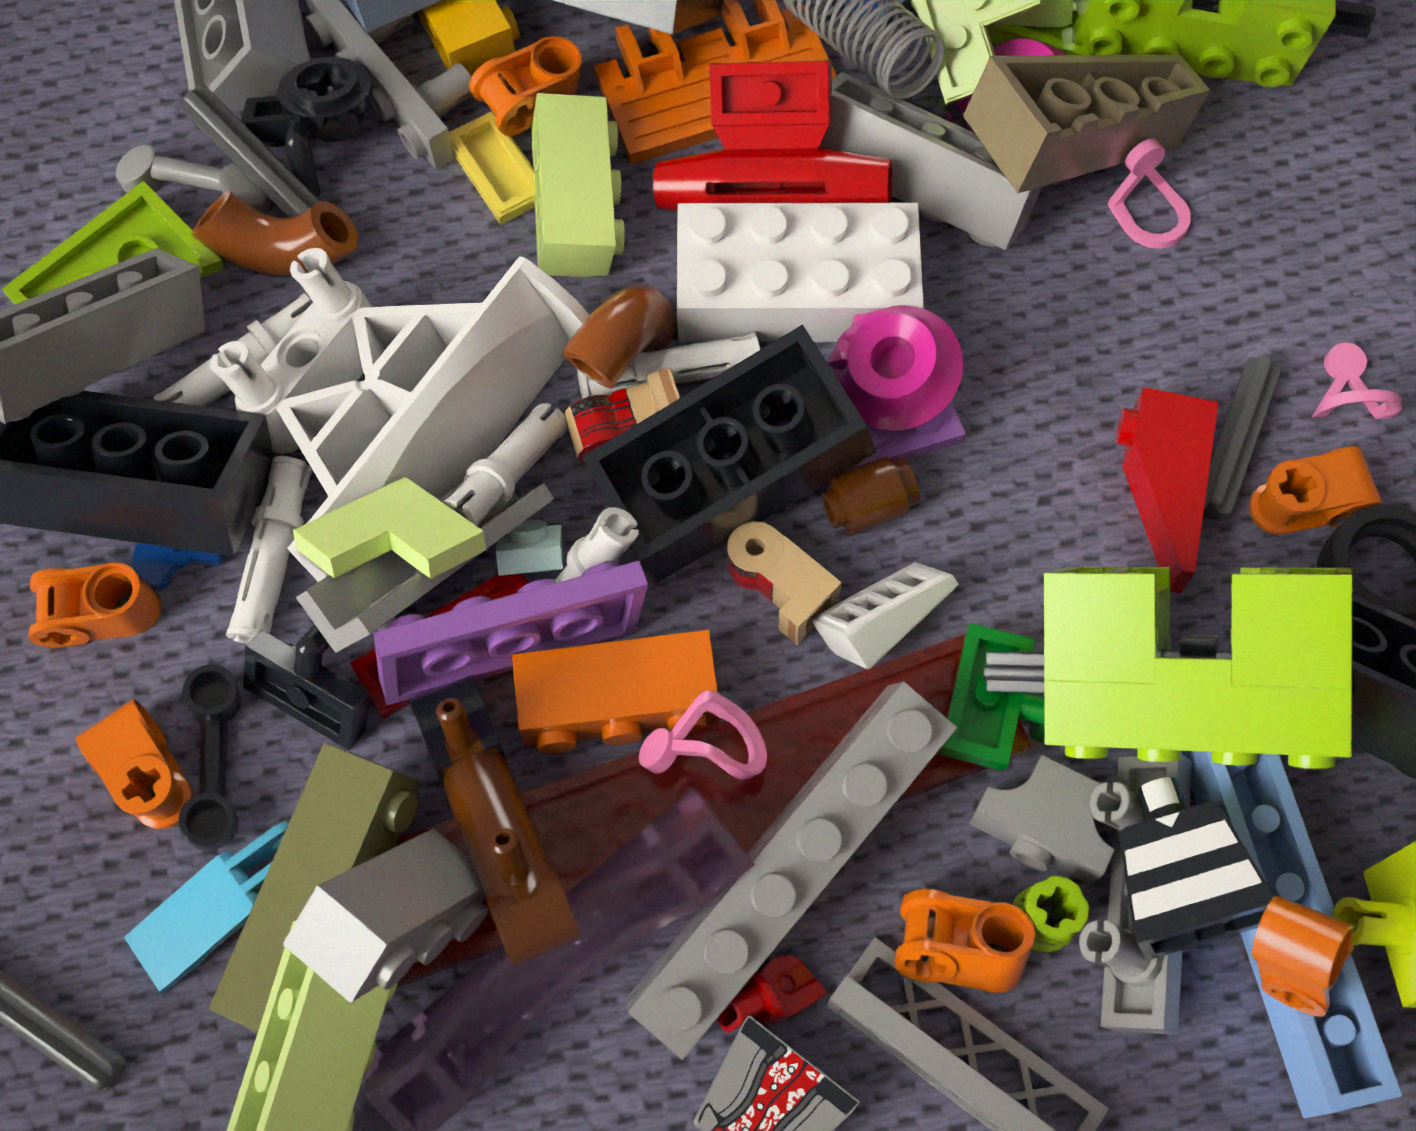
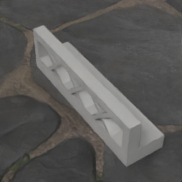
[296,482,554,653]
[827,937,1109,1131]

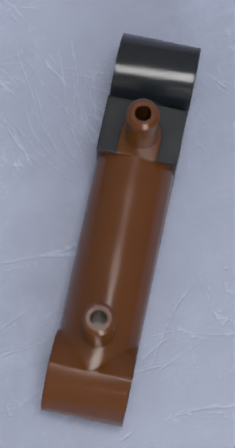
[409,675,582,968]

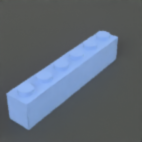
[1182,751,1402,1119]

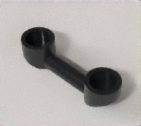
[179,665,241,850]

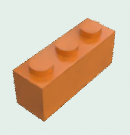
[512,630,719,754]

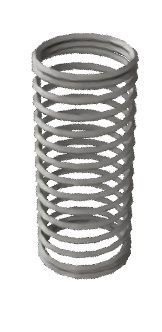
[783,0,944,100]

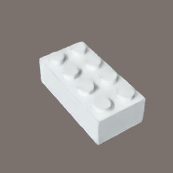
[677,203,924,342]

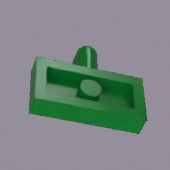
[938,623,1045,771]

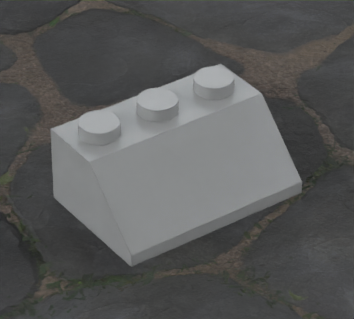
[174,0,311,110]

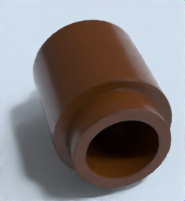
[821,456,920,536]

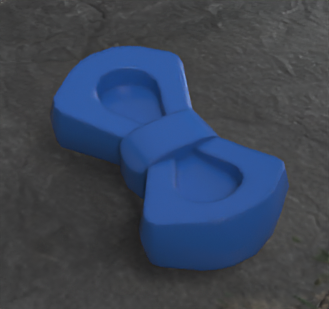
[132,543,225,590]

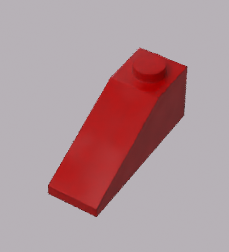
[1115,387,1218,594]

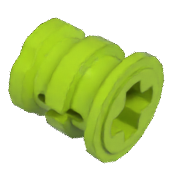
[1012,876,1089,953]

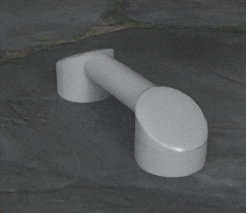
[115,144,273,213]

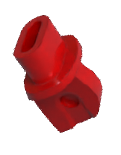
[716,955,827,1033]

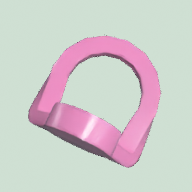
[1107,138,1191,249]
[1312,342,1402,419]
[639,690,767,780]

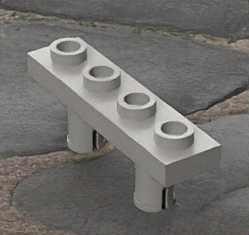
[305,0,474,171]
[1079,755,1192,1035]

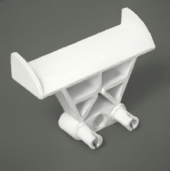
[210,248,590,631]

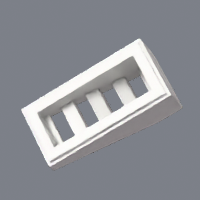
[812,562,959,670]

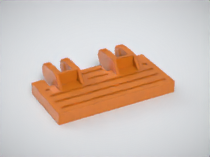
[594,0,837,165]

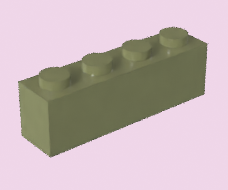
[208,743,423,1033]

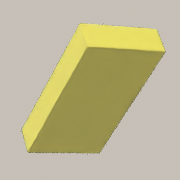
[449,111,535,225]

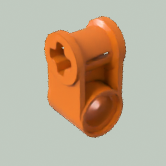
[469,36,582,136]
[1248,446,1383,535]
[28,562,162,648]
[75,698,194,829]
[894,889,1036,993]
[1252,895,1354,1016]

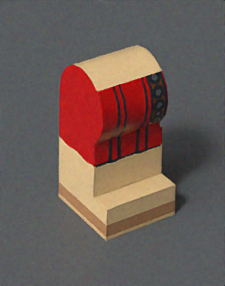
[565,368,680,464]
[727,521,842,646]

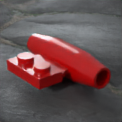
[653,60,893,212]

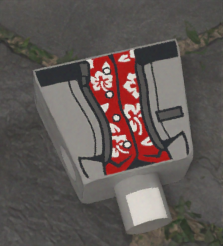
[693,1015,859,1131]

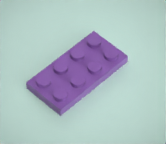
[373,561,648,705]

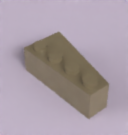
[963,54,1210,194]

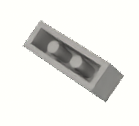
[283,828,488,1003]

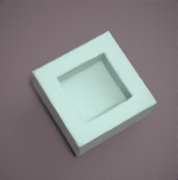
[496,519,564,576]

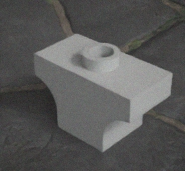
[968,755,1115,886]

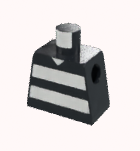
[1119,777,1273,961]

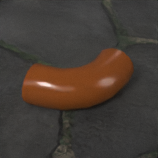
[192,190,359,277]
[562,285,676,389]

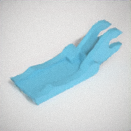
[124,820,288,994]

